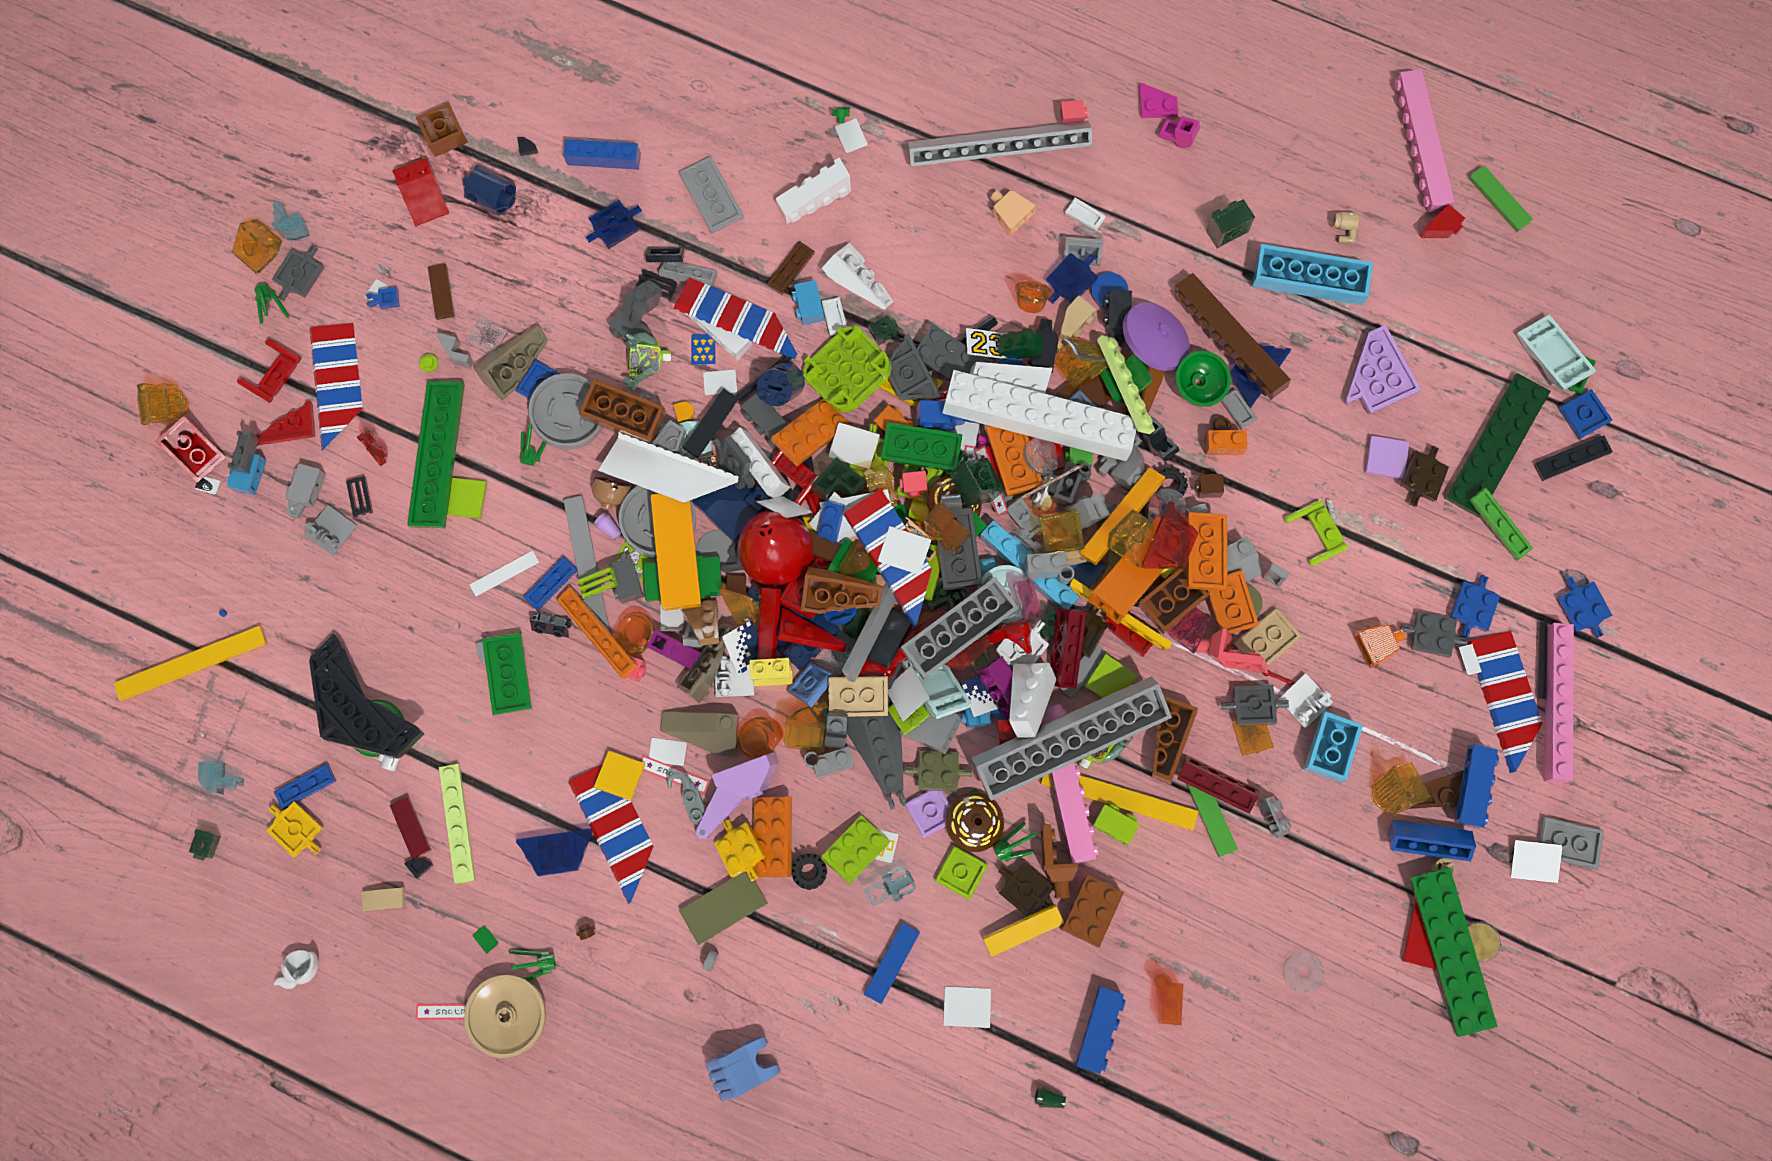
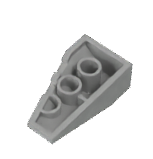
[1227,536,1263,583]

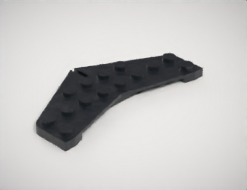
[309,634,425,759]

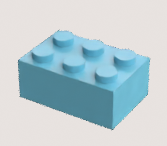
[1303,712,1363,783]

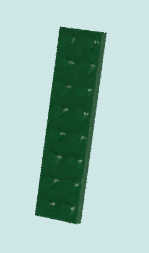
[1445,373,1551,518]

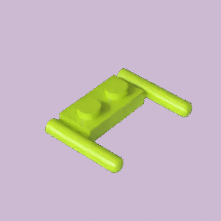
[1284,499,1348,566]

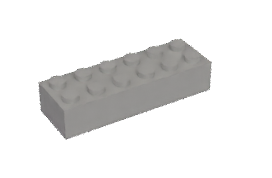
[900,577,1019,679]

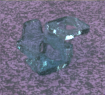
[864,867,915,907]

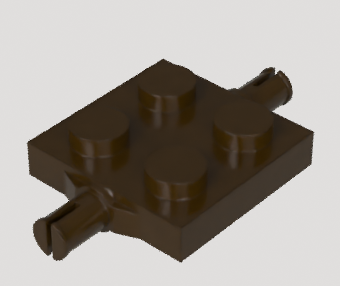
[1400,446,1449,507]
[1061,605,1108,658]
[998,862,1054,917]

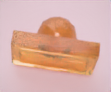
[838,539,870,578]

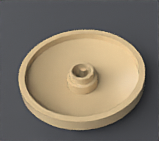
[464,975,546,1058]

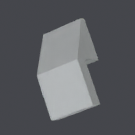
[437,333,473,368]

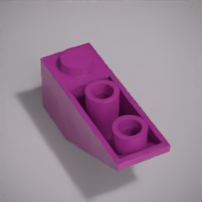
[646,629,701,669]
[977,656,1013,720]

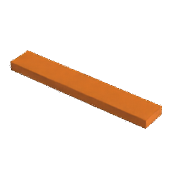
[556,587,638,679]

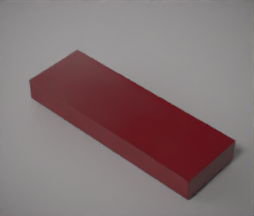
[389,797,431,859]

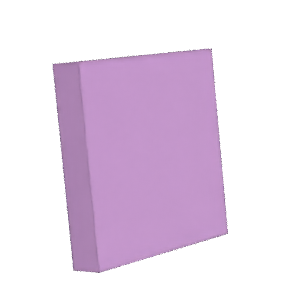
[1365,436,1409,479]
[905,791,950,839]

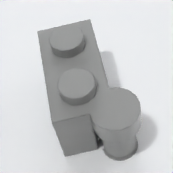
[1059,493,1110,536]

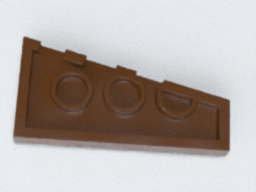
[1402,770,1492,809]

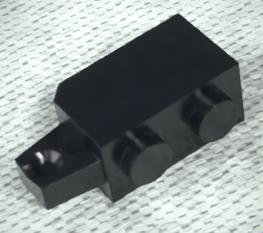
[1103,290,1132,343]
[1028,319,1058,373]

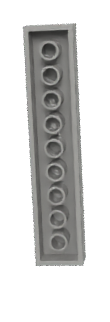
[971,676,1172,800]

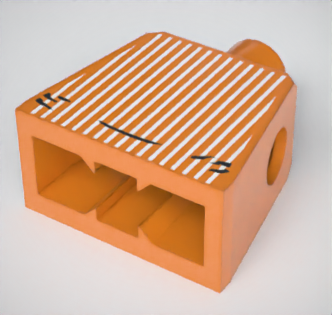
[1354,625,1406,668]

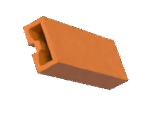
[1087,516,1187,624]

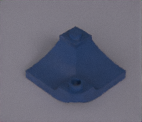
[691,484,769,543]
[777,606,841,670]

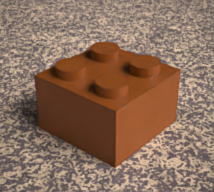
[416,103,468,157]

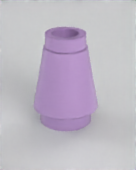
[594,512,622,540]

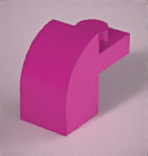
[1159,116,1200,148]

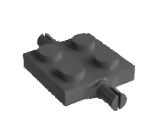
[272,245,324,301]
[712,436,755,490]
[1400,611,1468,658]
[1221,685,1289,726]

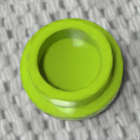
[419,354,438,373]

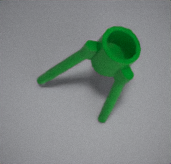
[254,284,289,324]
[519,423,547,466]
[993,822,1037,862]
[509,950,556,981]

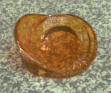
[1014,280,1052,313]
[613,612,655,656]
[737,716,783,759]

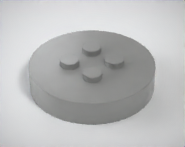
[529,373,603,450]
[619,486,696,558]

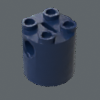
[462,164,516,215]
[757,362,805,407]

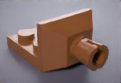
[1040,824,1078,898]

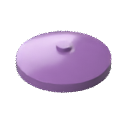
[1123,302,1190,371]

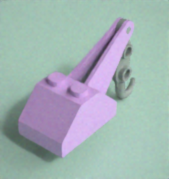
[667,752,779,839]

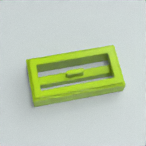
[577,567,618,599]

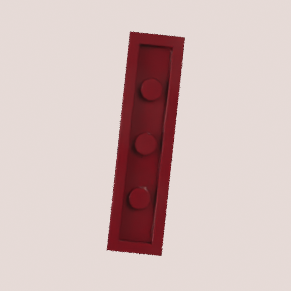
[1050,607,1086,689]
[1177,756,1259,814]

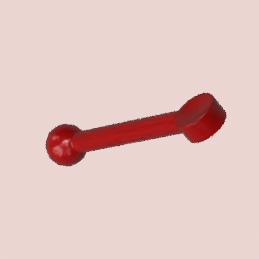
[1263,669,1297,685]

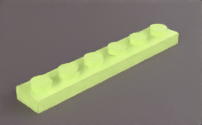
[1097,335,1155,434]
[439,764,476,884]

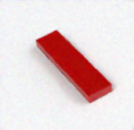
[757,587,781,665]

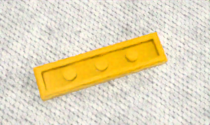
[983,904,1065,956]

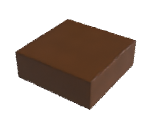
[726,575,747,596]

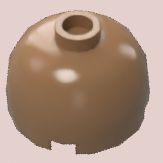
[592,477,631,509]

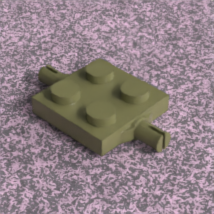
[905,750,972,792]

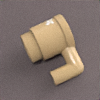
[1333,212,1359,244]

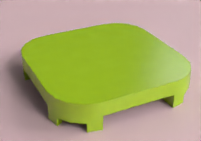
[803,325,892,413]

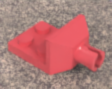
[1195,628,1268,673]

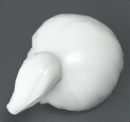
[274,950,319,989]

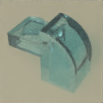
[271,202,310,241]
[198,761,244,795]

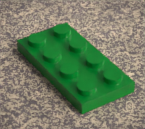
[881,422,963,473]
[482,633,532,716]

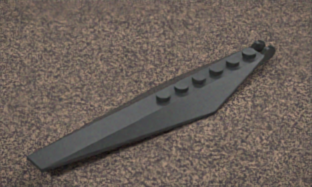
[832,614,907,810]

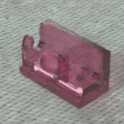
[1013,579,1042,622]

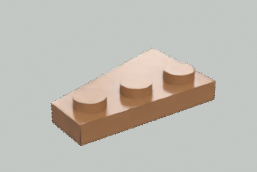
[680,600,719,646]

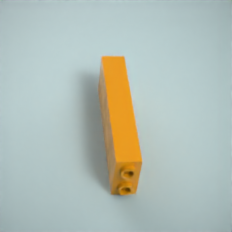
[651,492,702,611]

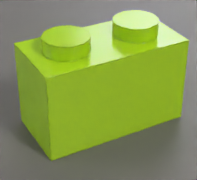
[1092,804,1140,846]

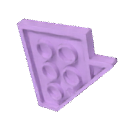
[1345,325,1421,415]

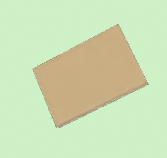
[1233,607,1303,674]
[828,676,888,717]

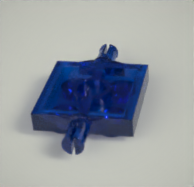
[585,199,642,249]
[1045,253,1098,304]

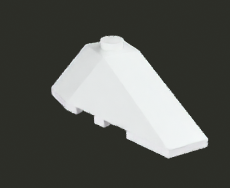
[822,243,894,310]

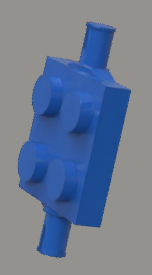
[1450,575,1500,638]
[1557,576,1613,638]

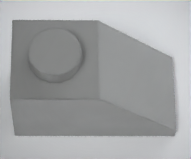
[1111,446,1145,490]

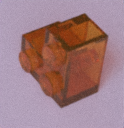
[924,502,970,554]

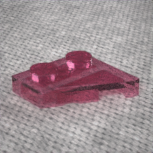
[1168,608,1210,654]

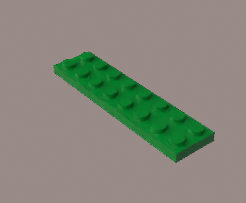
[407,382,465,529]
[1409,867,1498,1037]

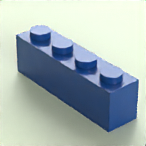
[563,139,641,170]
[1454,744,1499,829]
[1388,819,1476,862]
[1075,987,1126,1074]

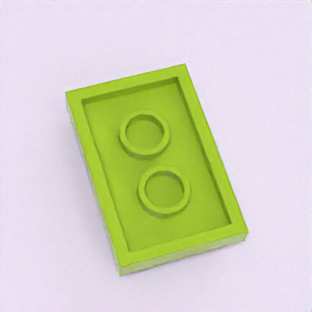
[821,815,890,886]

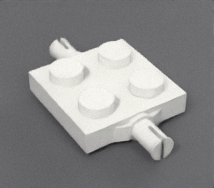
[995,619,1050,669]

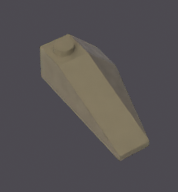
[473,325,548,400]
[677,624,731,703]
[660,712,740,756]

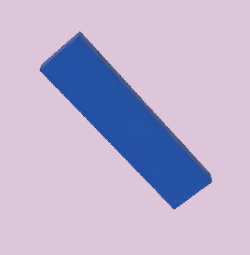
[864,923,920,1004]

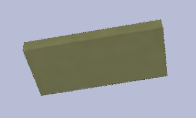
[679,872,768,945]

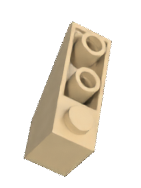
[1056,296,1096,355]

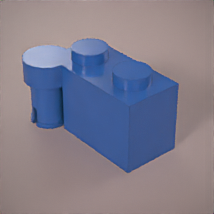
[916,400,965,431]

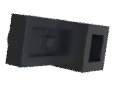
[1139,417,1180,462]

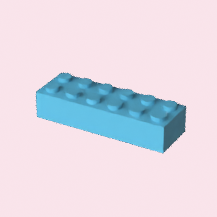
[1252,244,1373,305]

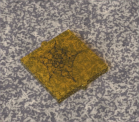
[1232,722,1274,756]

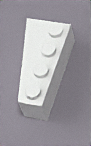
[775,158,851,224]
[970,362,1052,394]
[1010,663,1056,738]

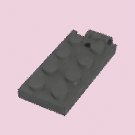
[933,493,982,590]

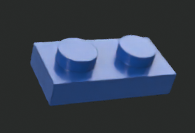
[818,500,845,543]

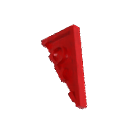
[255,401,315,446]
[778,608,846,652]

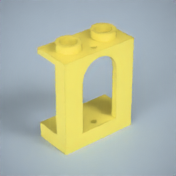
[750,658,793,687]

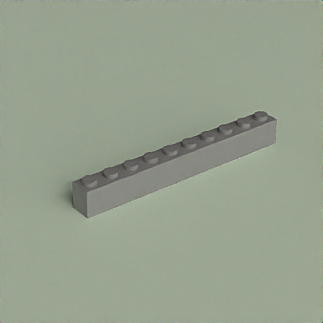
[908,121,1092,167]

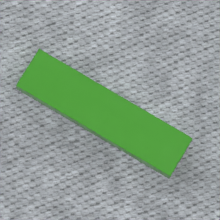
[1469,166,1533,232]
[1469,488,1533,560]
[1186,784,1238,857]

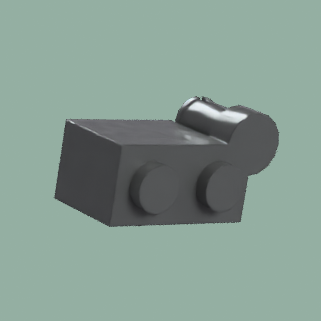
[621,279,663,325]
[1052,462,1091,507]

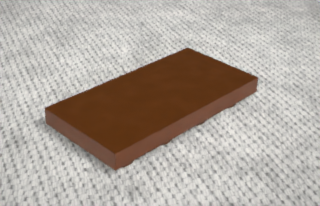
[1054,364,1113,408]

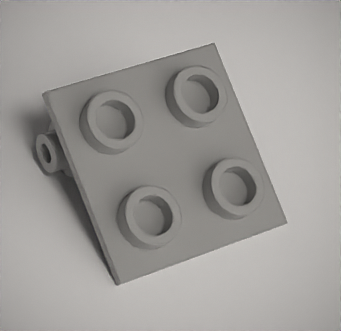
[304,505,357,556]
[1260,796,1291,838]

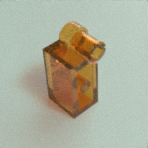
[1154,974,1183,1025]

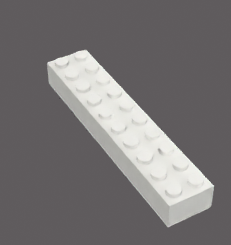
[942,370,1136,461]

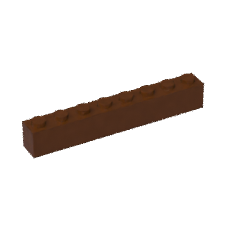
[1174,273,1291,400]

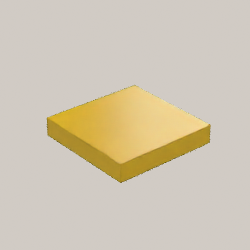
[594,751,645,801]

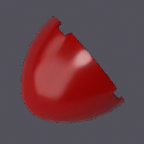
[737,510,813,585]

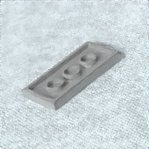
[679,156,744,234]

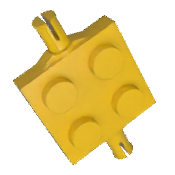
[266,802,323,858]
[714,819,766,881]

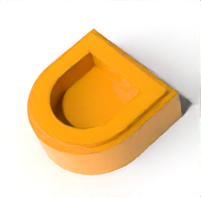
[673,402,695,423]

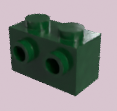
[998,328,1043,359]

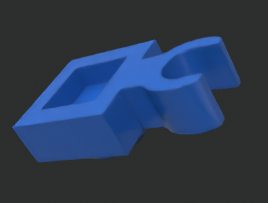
[366,287,400,309]

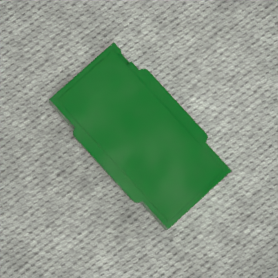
[643,555,723,602]

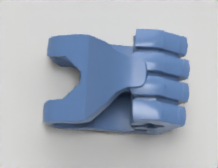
[705,1036,780,1101]

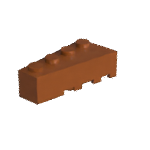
[1152,695,1198,785]

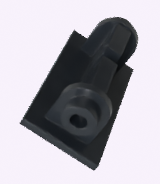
[530,613,572,638]

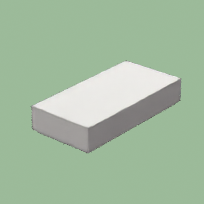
[1065,198,1106,233]
[822,297,847,337]

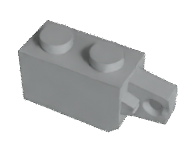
[286,464,326,519]

